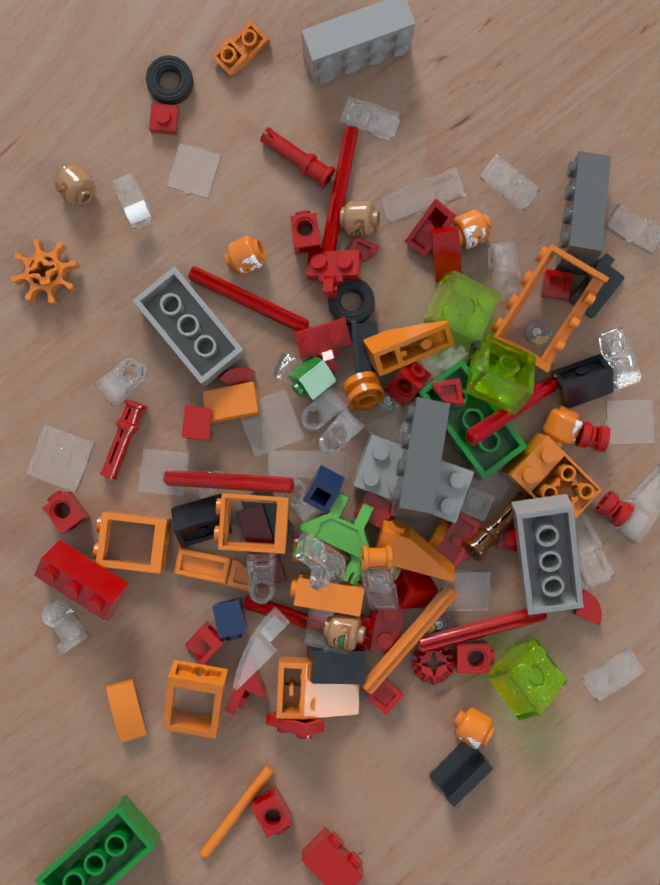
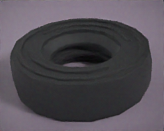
[146,55,194,105]
[328,279,375,325]

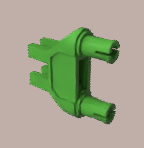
[292,492,374,586]

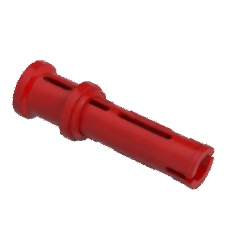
[260,127,336,189]
[100,398,148,480]

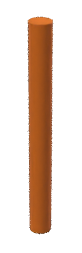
[200,765,275,859]

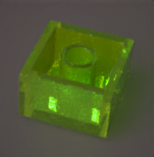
[423,270,501,345]
[466,334,536,415]
[486,637,568,720]

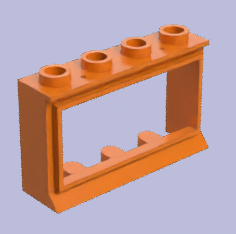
[491,244,609,373]

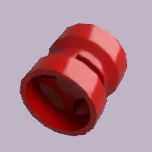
[575,421,611,452]
[595,490,634,528]

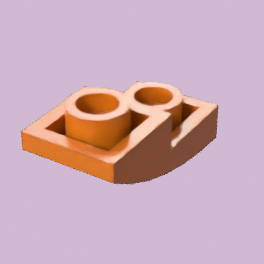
[212,20,271,76]
[106,679,147,743]

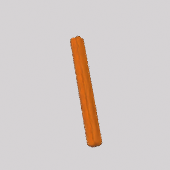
[361,585,459,694]

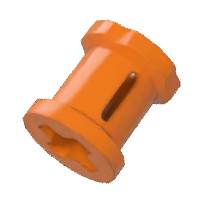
[361,545,393,571]

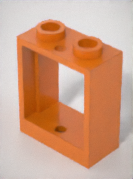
[214,493,290,554]
[93,511,171,574]
[290,572,365,616]
[162,660,228,739]

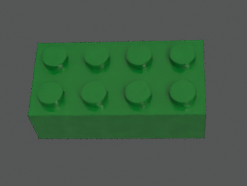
[416,360,528,479]
[34,794,161,885]

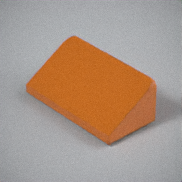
[203,382,259,423]

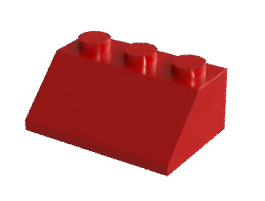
[34,540,129,620]

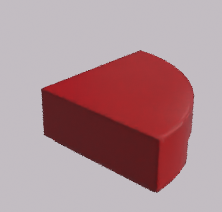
[349,236,379,263]
[218,367,256,386]
[432,378,465,406]
[573,589,602,625]

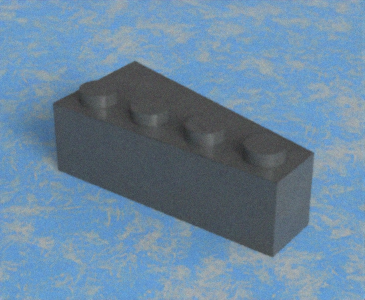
[555,151,611,276]
[390,397,450,522]

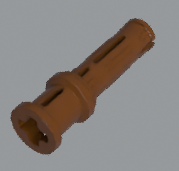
[463,492,530,561]

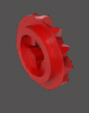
[412,647,455,685]

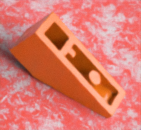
[363,320,454,376]
[375,520,455,582]

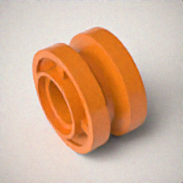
[343,371,385,411]

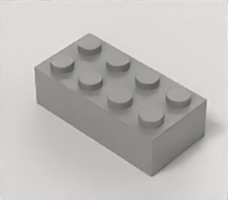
[301,0,415,84]
[132,266,246,387]
[351,434,474,523]
[511,494,584,615]

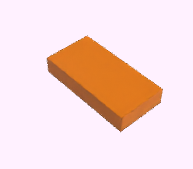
[173,547,232,585]

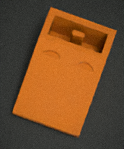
[500,433,602,519]
[276,656,360,719]

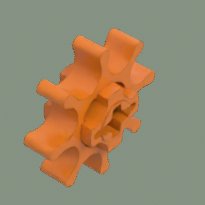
[11,239,80,306]

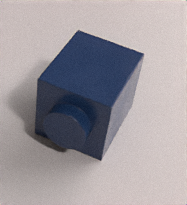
[302,465,345,514]
[212,597,248,641]

